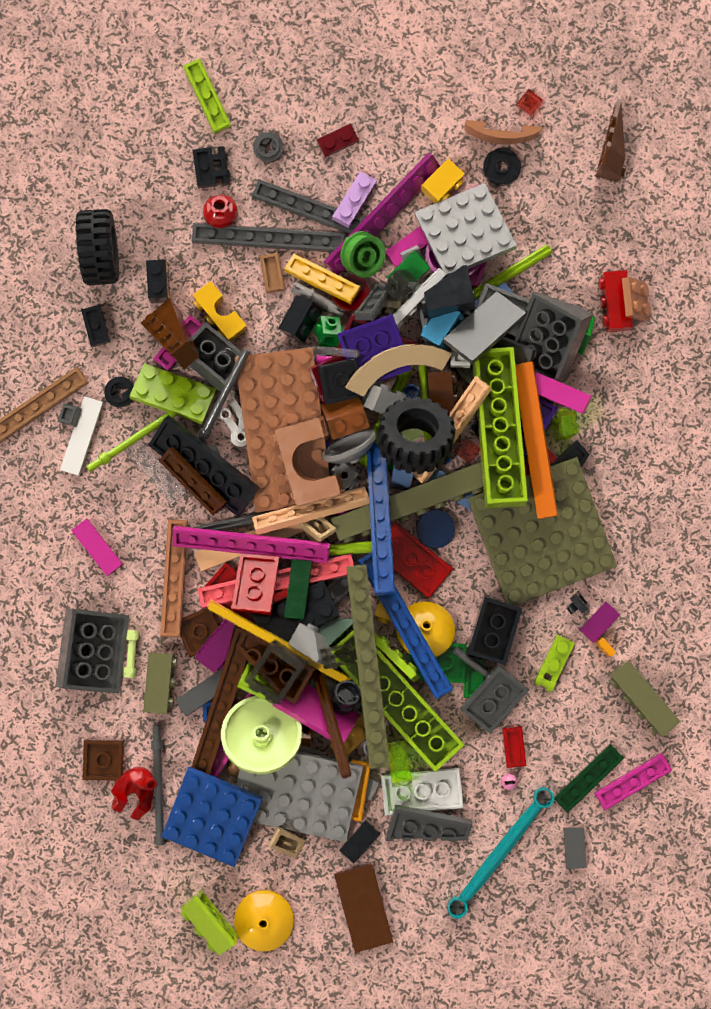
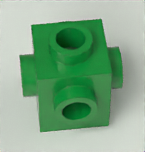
[314,316,343,347]

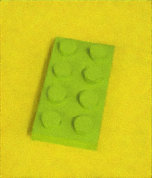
[130,363,216,425]

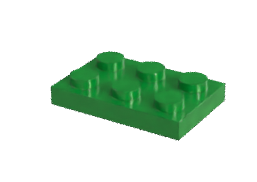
[405,643,467,683]

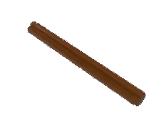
[313,670,352,779]

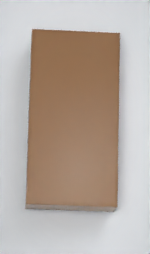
[260,252,285,294]

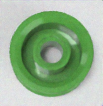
[340,231,386,278]

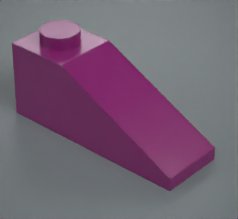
[196,611,236,673]

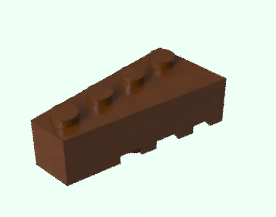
[141,298,199,370]
[427,366,461,449]

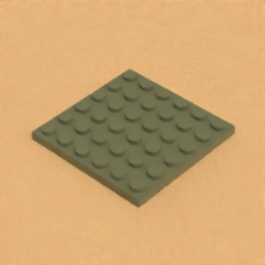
[467,457,617,606]

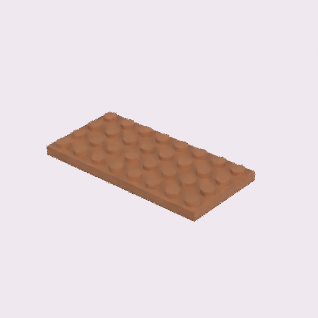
[235,347,329,512]

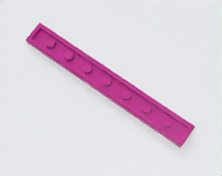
[173,526,330,564]

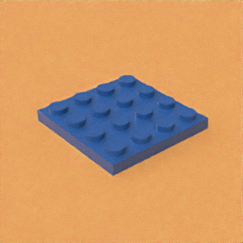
[161,767,263,867]

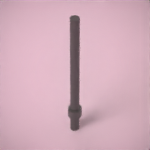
[198,347,251,443]
[151,725,164,845]

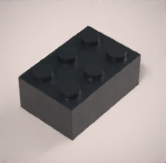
[466,597,523,666]

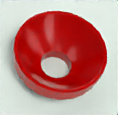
[203,195,238,228]

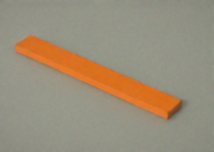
[515,361,558,519]

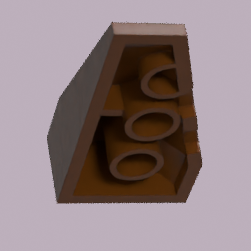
[595,99,627,182]

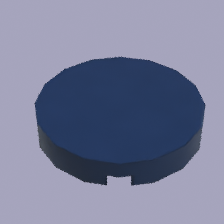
[416,510,455,549]

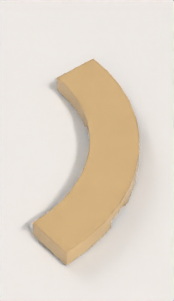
[346,344,452,397]

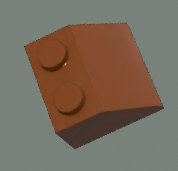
[320,397,370,441]

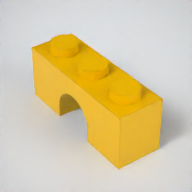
[193,281,248,343]

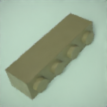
[608,660,680,737]

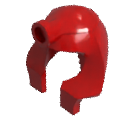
[111,767,157,821]

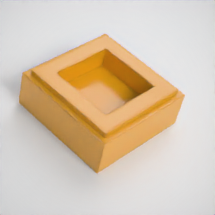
[595,637,616,657]

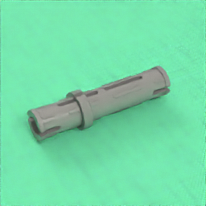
[290,281,346,319]

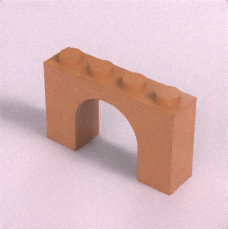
[274,416,345,506]

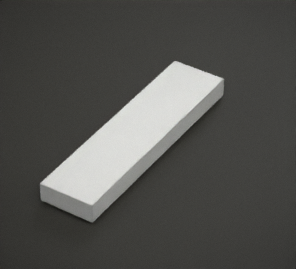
[60,396,104,476]

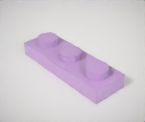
[332,171,377,228]

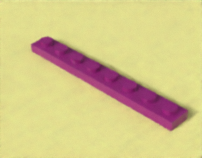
[324,153,440,276]

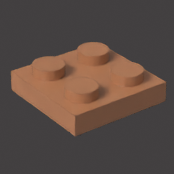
[622,277,651,321]

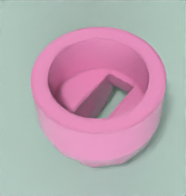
[501,774,517,790]

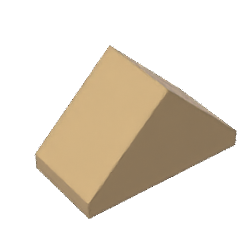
[300,517,337,542]
[268,826,306,858]

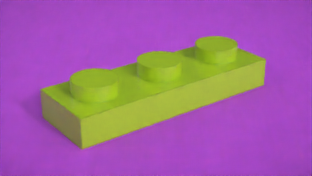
[374,633,420,683]

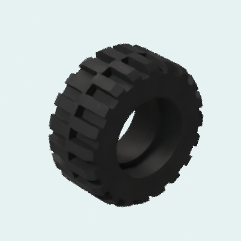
[75,209,119,286]
[377,397,456,474]

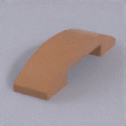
[464,120,542,145]

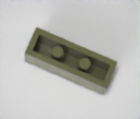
[143,652,177,714]

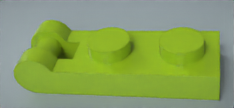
[533,634,575,692]

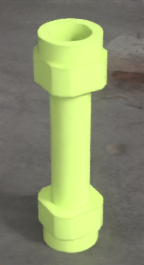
[124,630,139,678]

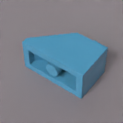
[421,311,465,350]

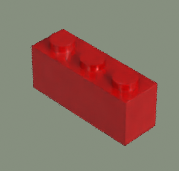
[598,270,633,333]

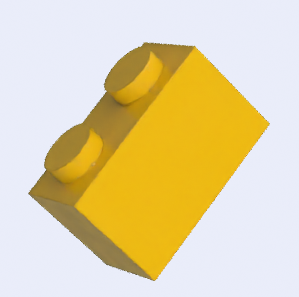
[421,158,465,204]

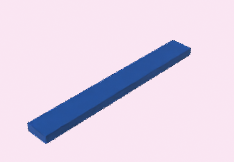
[367,443,395,596]
[358,553,454,699]

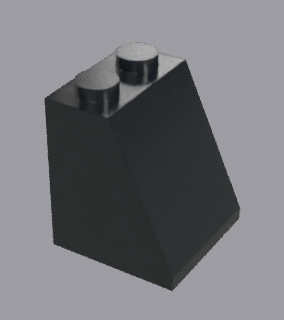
[421,265,475,323]

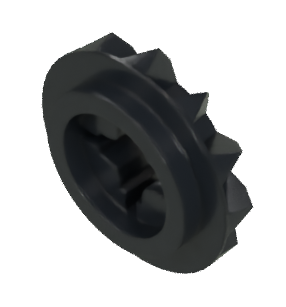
[104,377,134,408]

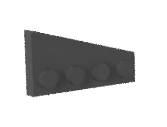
[385,804,473,841]

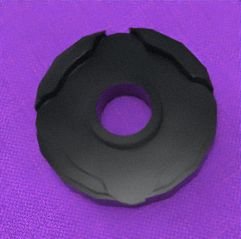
[483,148,521,186]

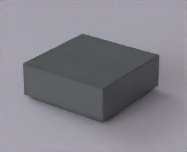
[57,403,82,427]

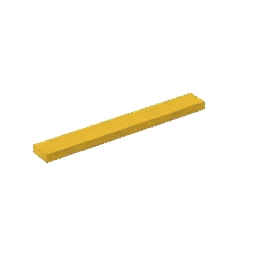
[207,600,351,682]

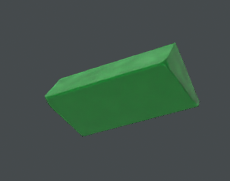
[387,250,430,294]

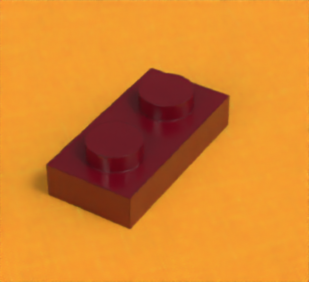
[317,123,359,158]

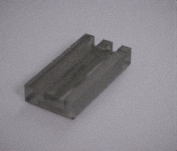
[320,643,355,669]

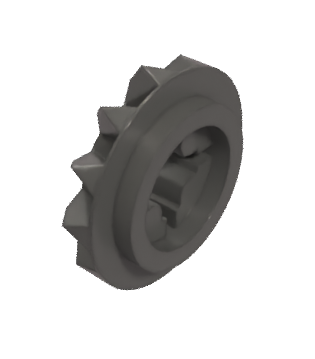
[253,132,283,163]

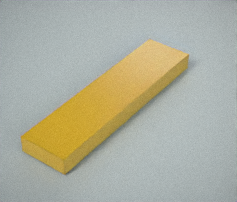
[284,254,361,304]

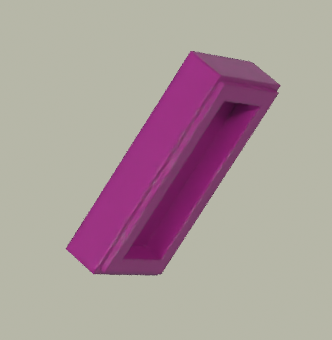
[579,601,620,643]

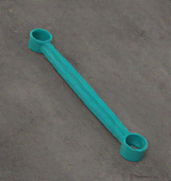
[447,787,554,919]

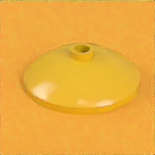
[396,602,455,657]
[234,890,294,951]

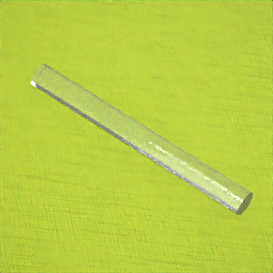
[294,344,359,358]

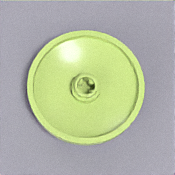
[221,696,302,774]

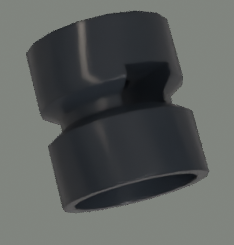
[331,680,361,715]

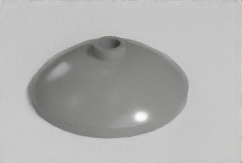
[321,430,377,464]

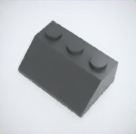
[189,322,241,392]

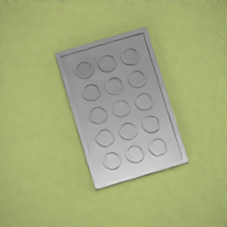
[236,751,363,842]

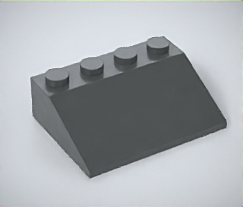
[514,292,593,383]
[55,608,129,694]

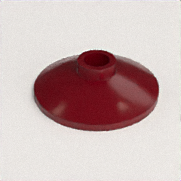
[332,275,370,311]

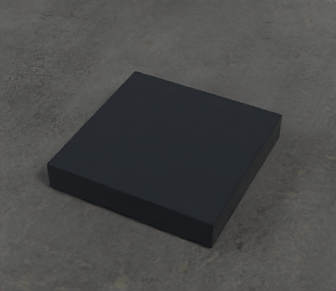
[317,357,362,405]

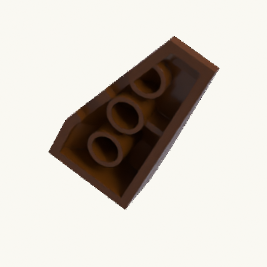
[236,630,317,704]

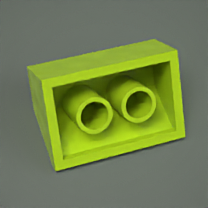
[180,889,239,955]

